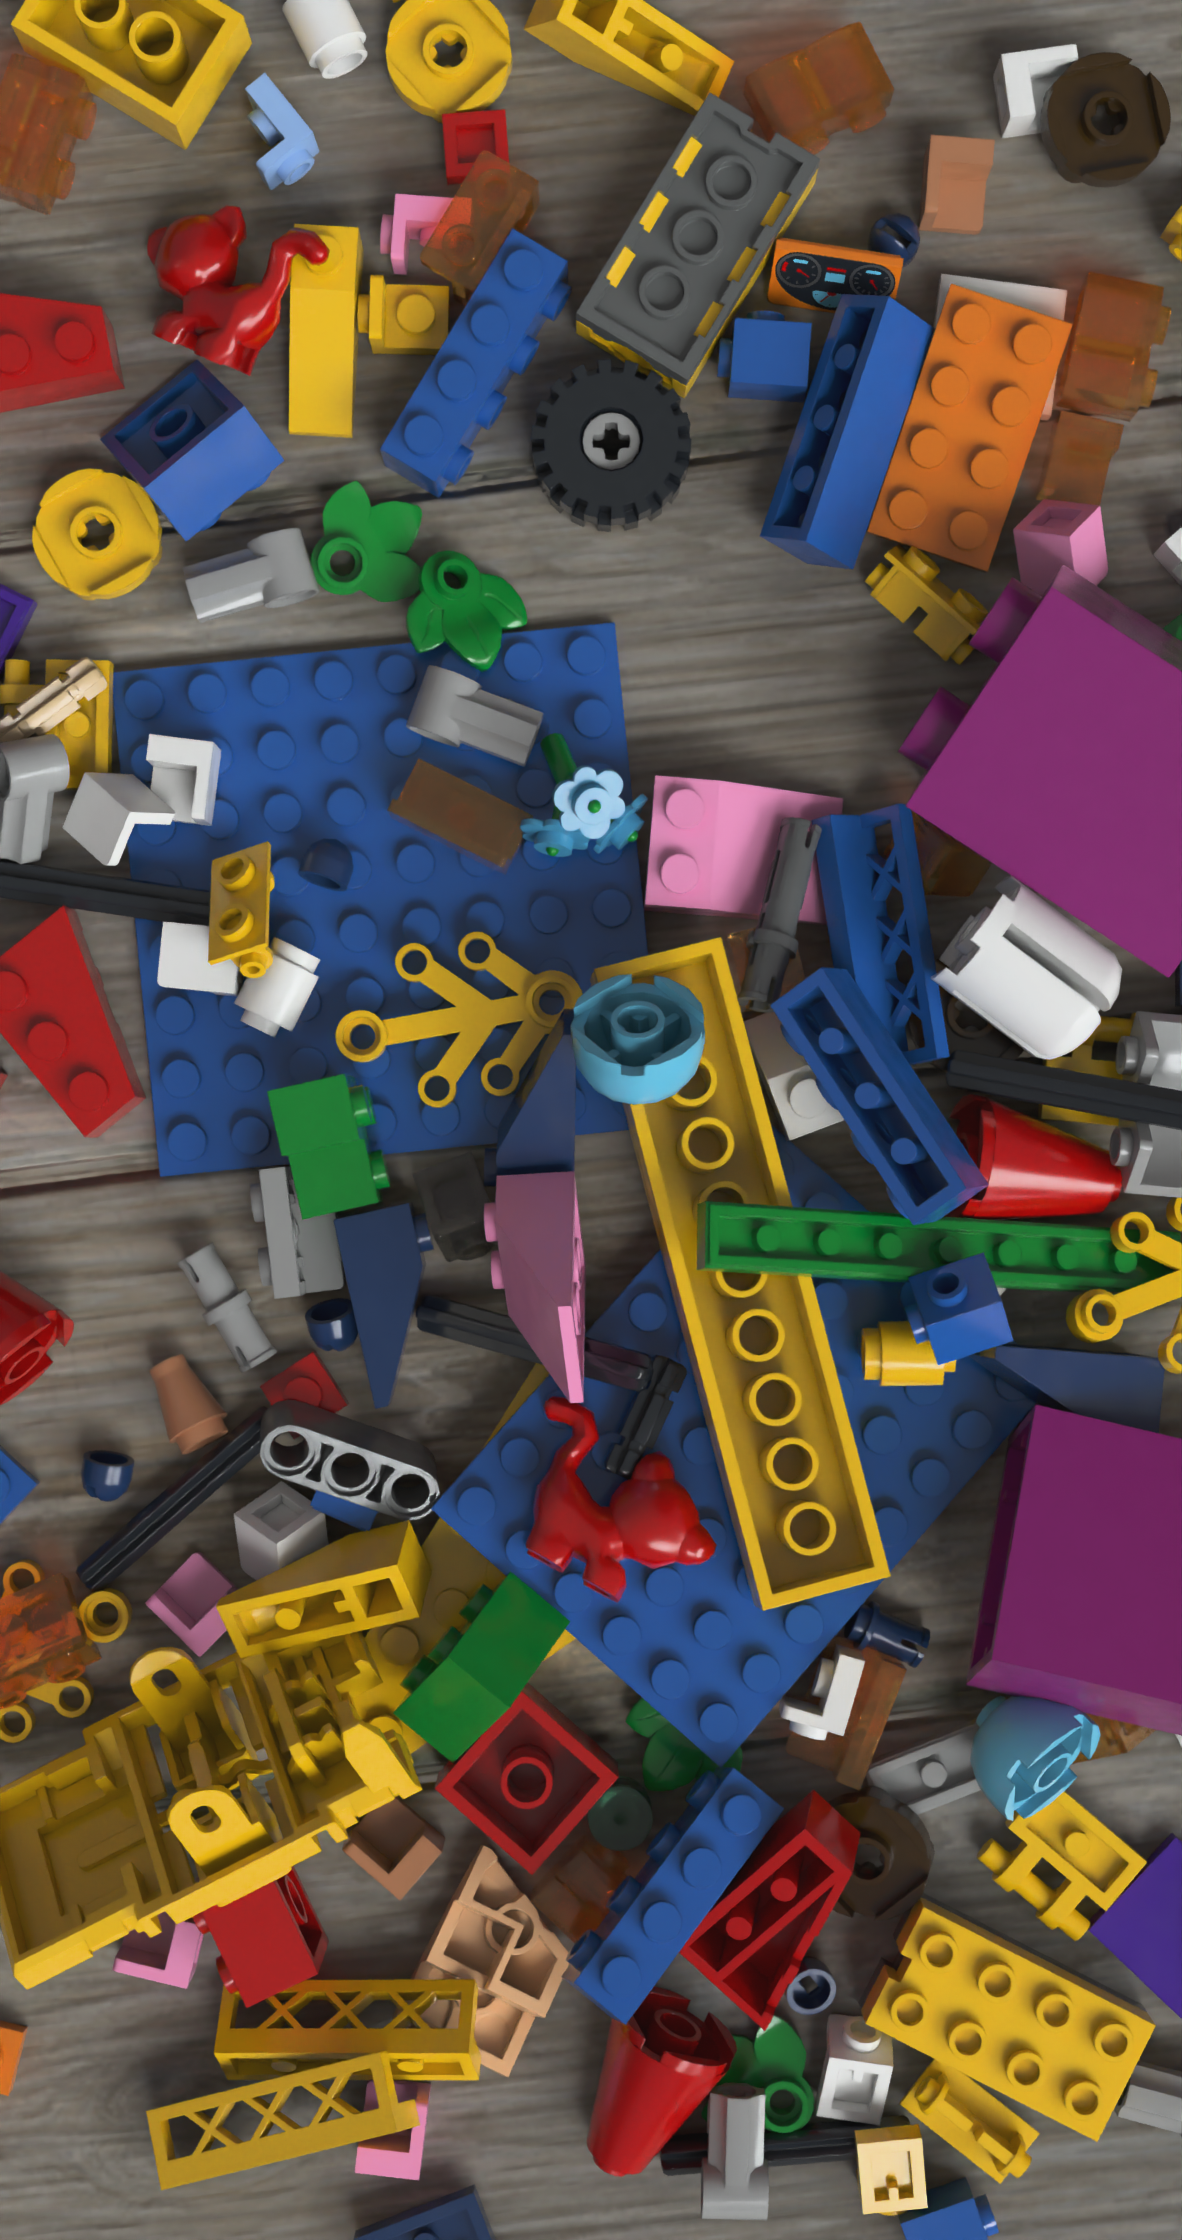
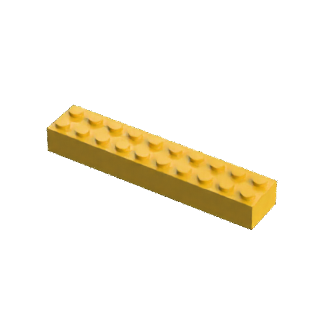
[590,937,891,1611]

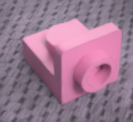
[380,194,474,275]

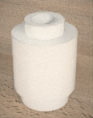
[282,0,368,79]
[234,937,320,1038]

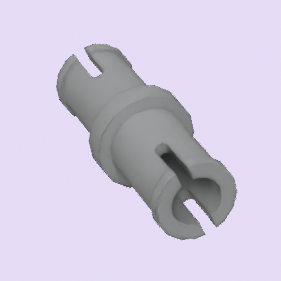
[177,1242,277,1373]

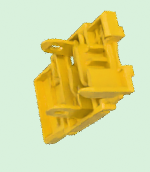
[0,1631,423,1990]

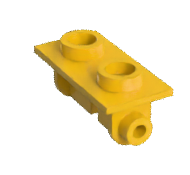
[865,544,988,665]
[208,841,275,978]
[899,2059,1040,2184]

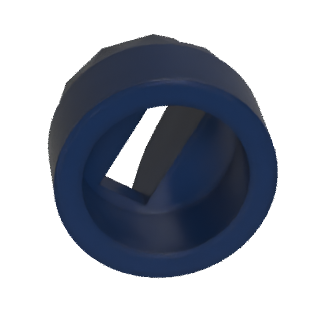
[868,213,920,268]
[298,838,354,891]
[305,1298,358,1352]
[81,1450,134,1502]
[784,1956,836,2015]

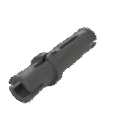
[737,817,822,1013]

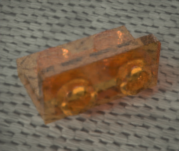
[420,150,540,306]
[0,1572,102,1709]

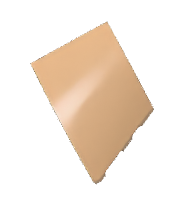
[391,1845,569,2077]

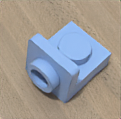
[245,72,320,190]

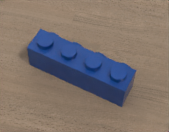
[380,228,572,498]
[760,294,935,570]
[770,967,989,1226]
[561,1767,784,2025]

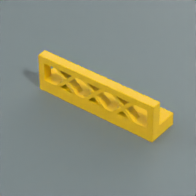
[214,1979,481,2080]
[146,2050,420,2190]

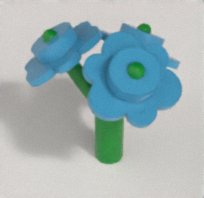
[520,733,648,857]

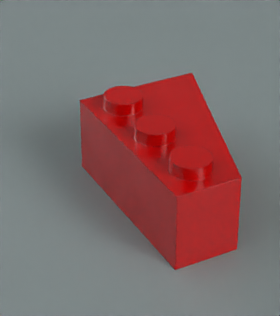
[0,293,125,413]
[0,905,146,1138]
[679,1790,860,2031]

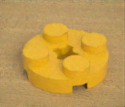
[385,0,512,124]
[32,469,163,600]

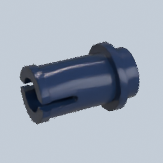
[844,1601,930,1668]

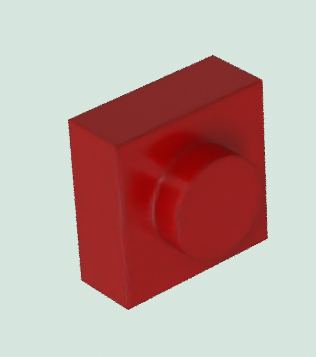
[442,109,510,185]
[259,1351,349,1440]

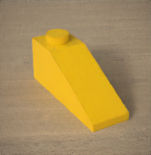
[524,0,734,116]
[289,224,364,438]
[216,1520,432,1658]

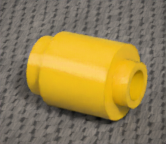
[861,1321,956,1386]

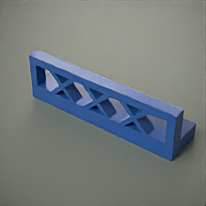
[811,803,950,1066]

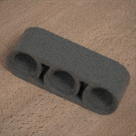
[260,1399,440,1521]

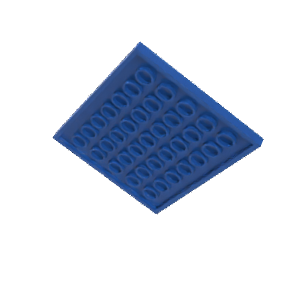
[431,1124,1036,1768]

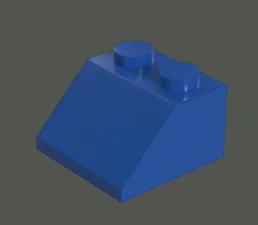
[100,359,285,541]

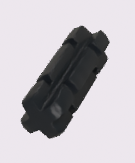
[604,1355,687,1480]

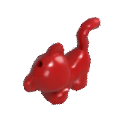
[147,206,330,376]
[525,1396,717,1603]

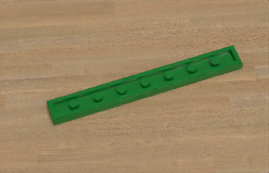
[697,1201,1181,1295]

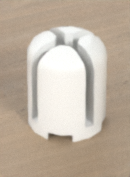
[930,875,1122,1060]

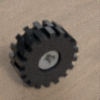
[531,359,692,532]

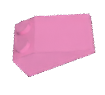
[644,775,843,925]
[484,1171,586,1403]

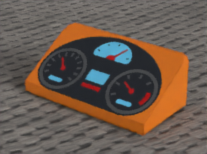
[767,237,904,313]

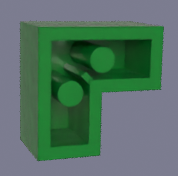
[267,1074,391,1220]
[393,1571,570,1763]

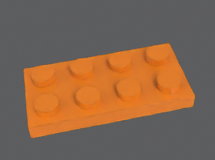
[866,284,1073,573]

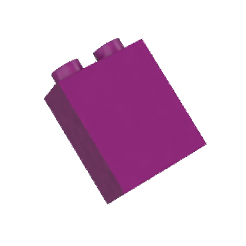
[897,565,1182,978]
[966,1405,1182,1736]

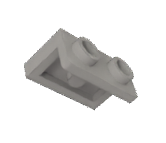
[250,1167,345,1299]

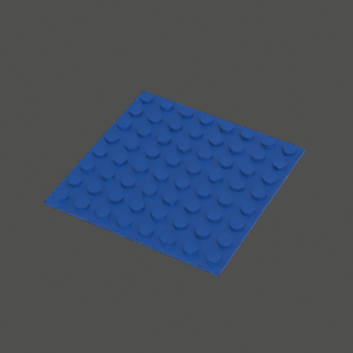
[113,622,648,1177]

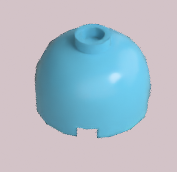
[571,974,705,1105]
[970,1696,1101,1821]

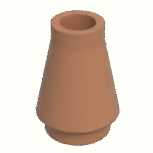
[149,1354,228,1454]

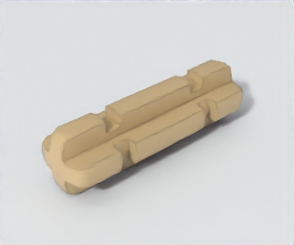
[0,657,108,742]

